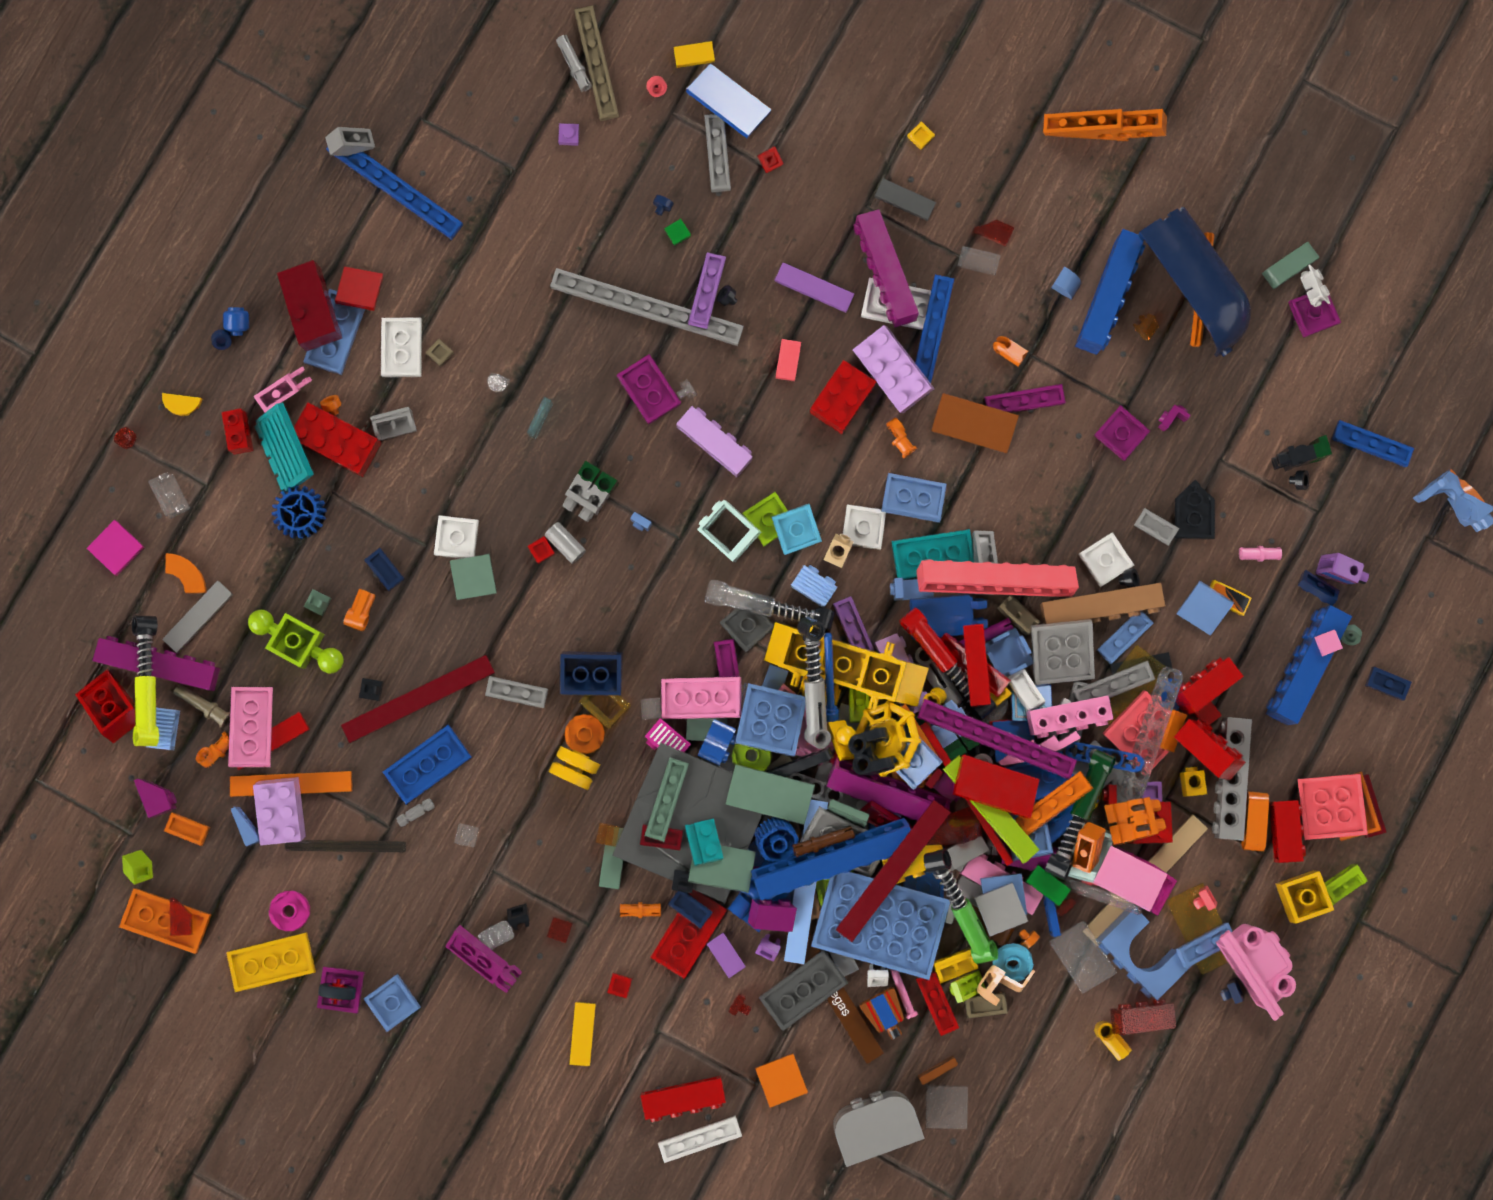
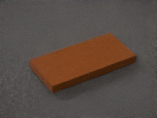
[931,393,1019,453]

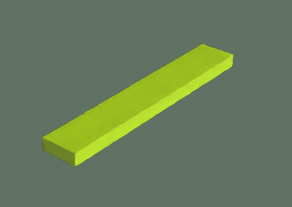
[943,755,1040,864]

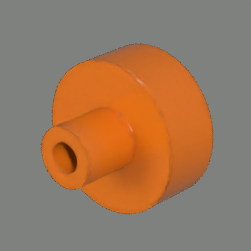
[320,395,342,416]
[1018,929,1040,949]

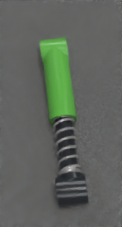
[924,849,998,964]

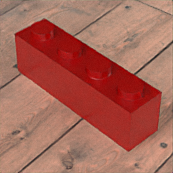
[640,1076,726,1122]

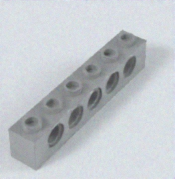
[1212,717,1252,841]

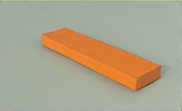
[1015,771,1094,836]

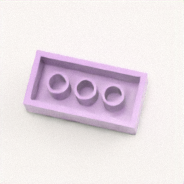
[853,325,934,413]

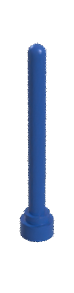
[824,633,839,722]

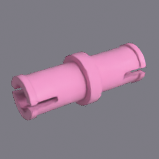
[1239,546,1282,562]

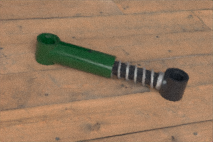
[1045,749,1116,880]

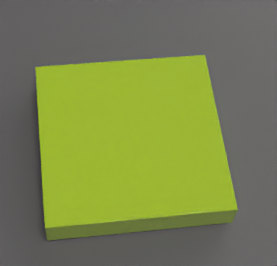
[742,492,788,546]

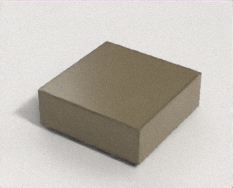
[426,339,454,367]

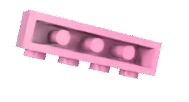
[1026,696,1113,739]

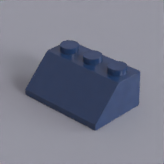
[560,651,623,695]

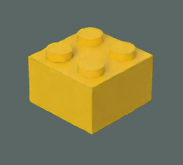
[1275,870,1334,924]

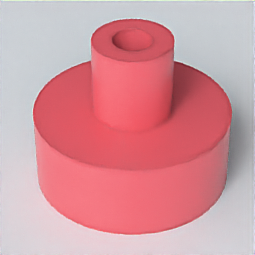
[646,76,667,97]

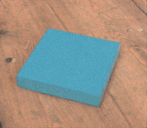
[771,504,822,555]

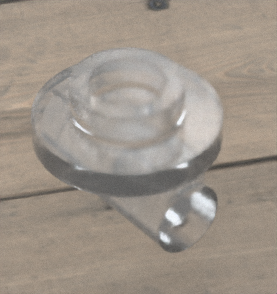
[487,372,510,392]

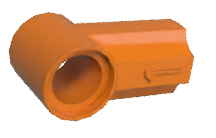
[343,589,376,632]

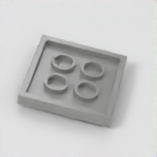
[1031,619,1095,685]

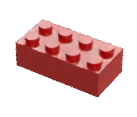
[294,403,382,477]

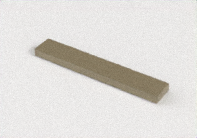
[574,6,619,121]

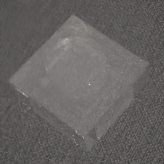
[454,823,479,847]

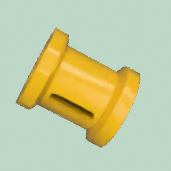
[923,687,947,705]

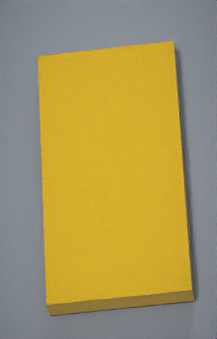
[226,932,316,992]

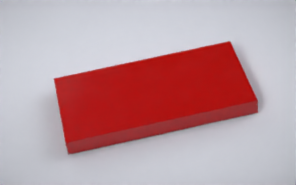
[953,755,1040,819]
[650,889,727,979]

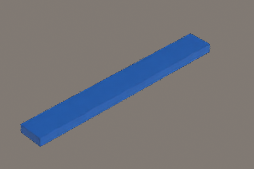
[326,147,463,240]

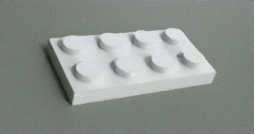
[861,278,931,330]

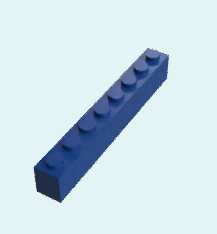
[751,818,911,900]

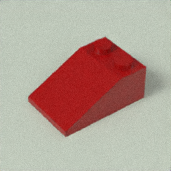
[75,669,135,744]

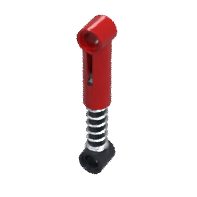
[899,607,997,721]

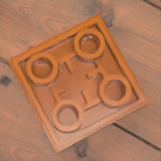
[755,1053,808,1108]

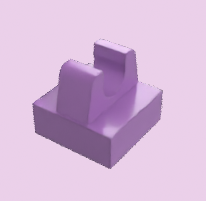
[755,934,781,962]

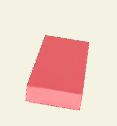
[775,339,801,382]

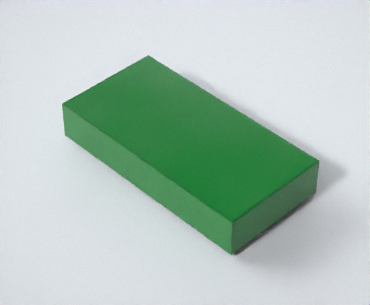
[1025,865,1071,906]

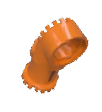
[886,417,917,459]
[196,732,229,768]

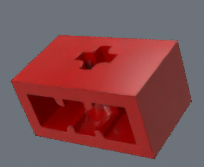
[221,408,254,455]

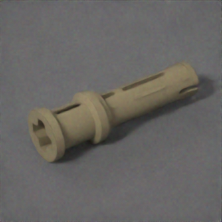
[173,683,230,728]

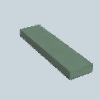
[644,757,689,842]

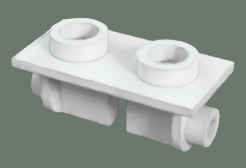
[1300,265,1330,307]

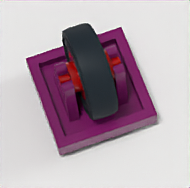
[317,966,365,1013]

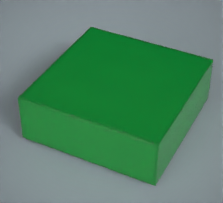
[664,219,691,246]

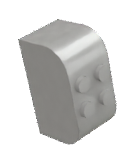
[833,1091,925,1167]

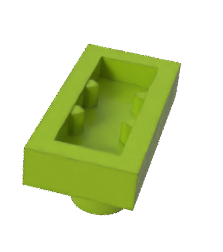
[950,970,986,1003]

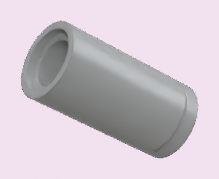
[544,522,586,564]

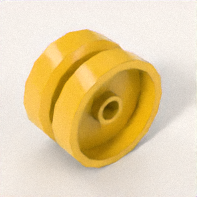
[548,746,601,790]

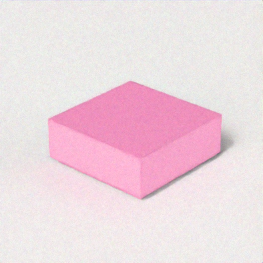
[1314,629,1343,656]

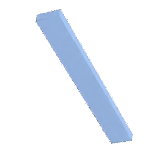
[784,799,828,964]

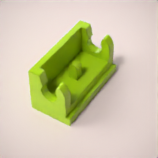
[1324,864,1368,905]

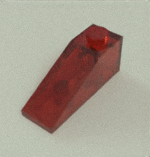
[926,807,982,845]

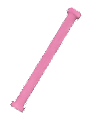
[889,969,918,1019]

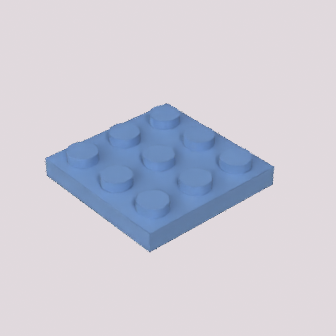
[735,683,805,757]

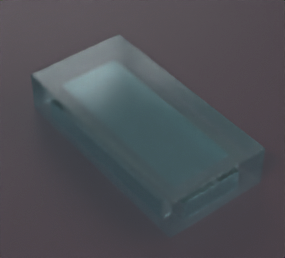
[527,397,553,439]

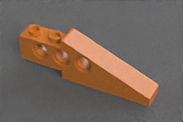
[1043,109,1167,141]

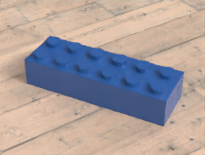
[1075,229,1146,355]
[1266,605,1352,725]

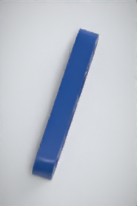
[1066,742,1145,772]

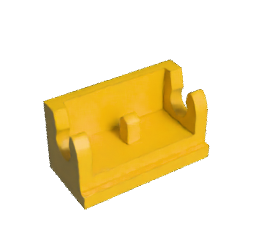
[933,948,978,984]

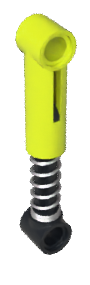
[132,615,159,746]

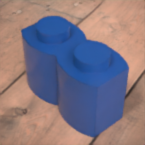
[698,719,737,766]

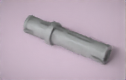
[556,35,592,92]

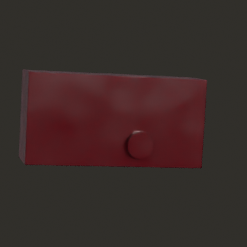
[277,260,343,351]

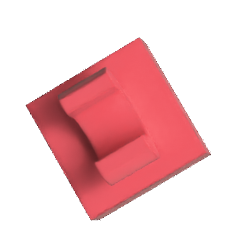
[1193,885,1217,911]

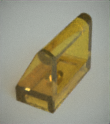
[579,695,631,729]

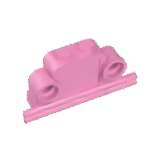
[1215,924,1296,1021]

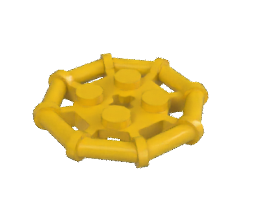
[856,700,922,777]

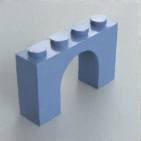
[1096,905,1191,1000]

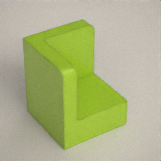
[122,850,153,885]

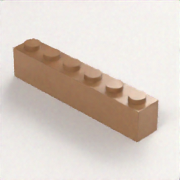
[1040,583,1165,624]

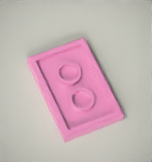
[1093,846,1167,912]

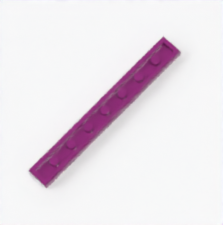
[917,699,1077,779]

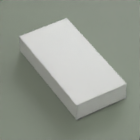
[1007,669,1045,711]

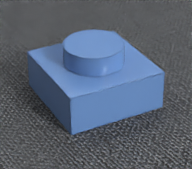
[630,512,652,531]

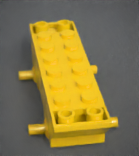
[764,622,929,711]

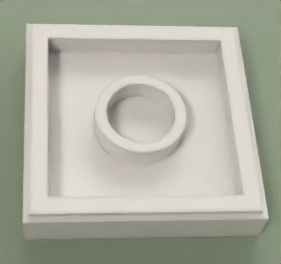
[843,505,886,550]
[434,516,479,558]
[1078,532,1134,587]

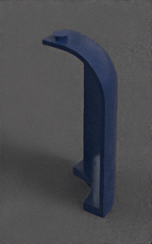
[1138,207,1251,357]

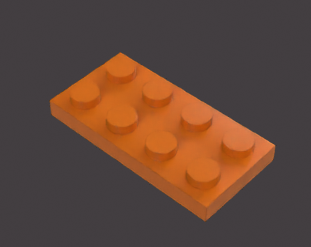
[119,888,211,954]

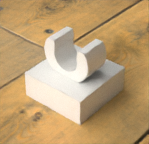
[867,964,889,987]

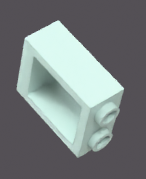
[697,500,762,562]

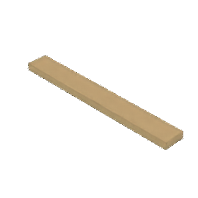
[1082,814,1208,946]

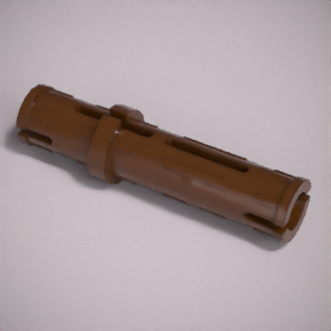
[792,826,855,857]

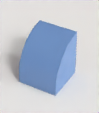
[1051,267,1082,300]

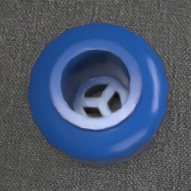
[223,307,249,336]

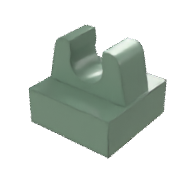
[304,589,332,616]

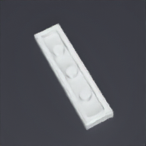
[658,1115,742,1163]

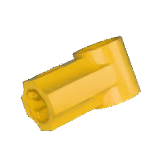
[1094,1021,1132,1061]

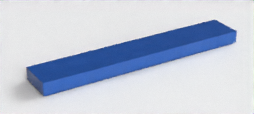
[915,274,955,395]

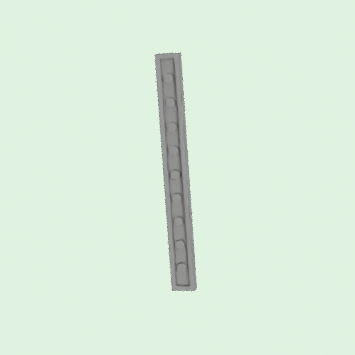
[550,268,744,346]

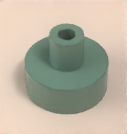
[1341,625,1362,645]

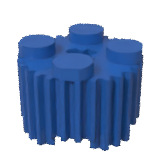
[754,817,799,862]

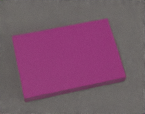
[616,354,681,425]

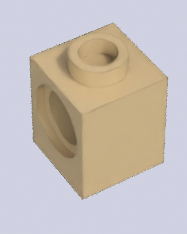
[824,534,854,568]

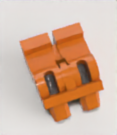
[1104,797,1166,845]

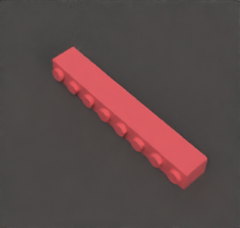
[916,559,1079,597]

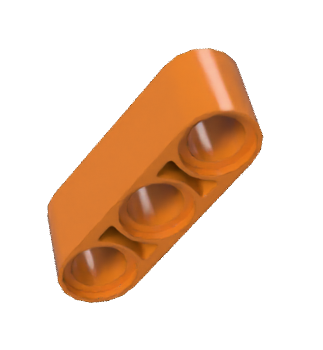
[1241,791,1269,852]

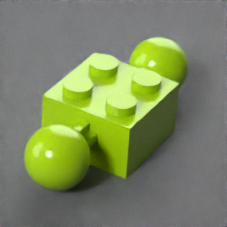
[248,610,344,674]

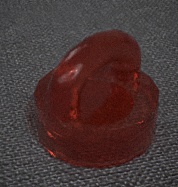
[114,427,137,449]

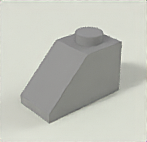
[325,127,375,156]

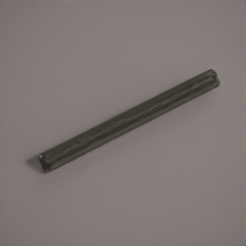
[285,840,406,853]

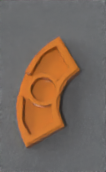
[165,553,207,594]

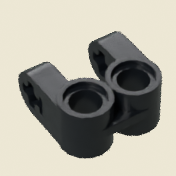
[848,727,895,776]

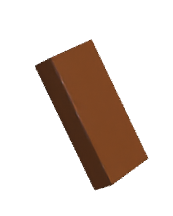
[917,1055,958,1085]

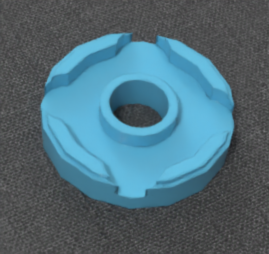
[992,943,1034,982]

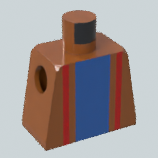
[858,986,904,1039]

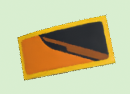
[1210,580,1252,616]

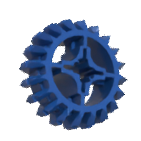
[272,486,327,539]

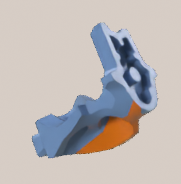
[1413,469,1493,532]

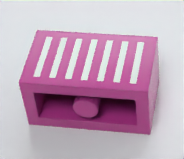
[645,718,691,752]

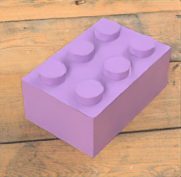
[253,777,306,845]

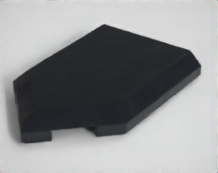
[1174,480,1215,540]

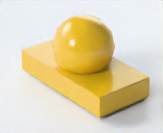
[827,720,856,761]

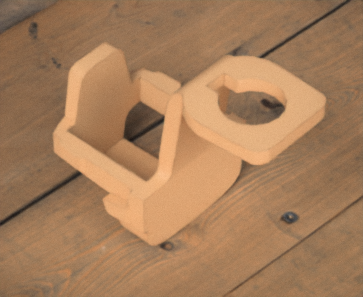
[977,965,1035,1006]

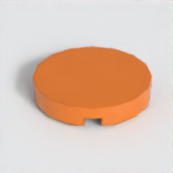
[564,714,605,754]

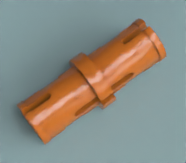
[620,902,661,918]

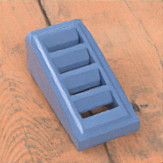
[231,807,260,846]

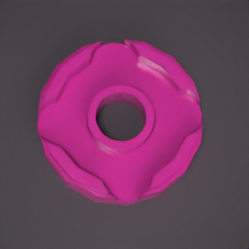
[269,891,310,931]

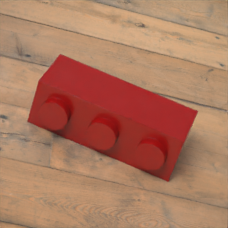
[1269,800,1306,863]

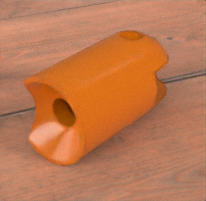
[993,336,1029,367]

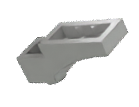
[972,531,998,595]
[933,832,989,879]

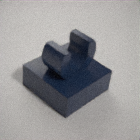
[1220,978,1244,1004]

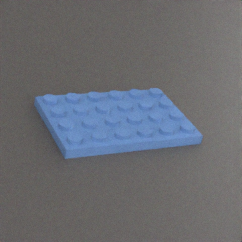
[811,872,950,980]

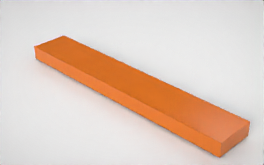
[230,771,353,797]

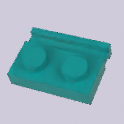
[685,818,724,866]

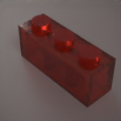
[1110,999,1176,1035]

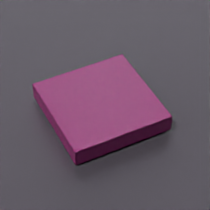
[86,520,145,576]

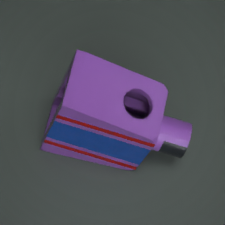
[1315,553,1369,585]

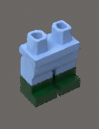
[930,700,980,761]

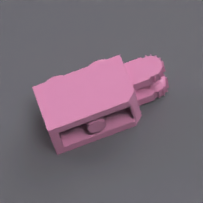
[254,366,312,413]

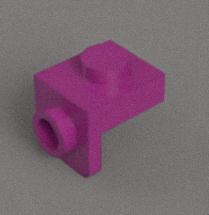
[1158,404,1191,431]

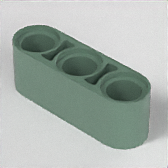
[1262,242,1320,289]

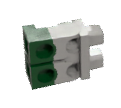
[563,460,619,522]

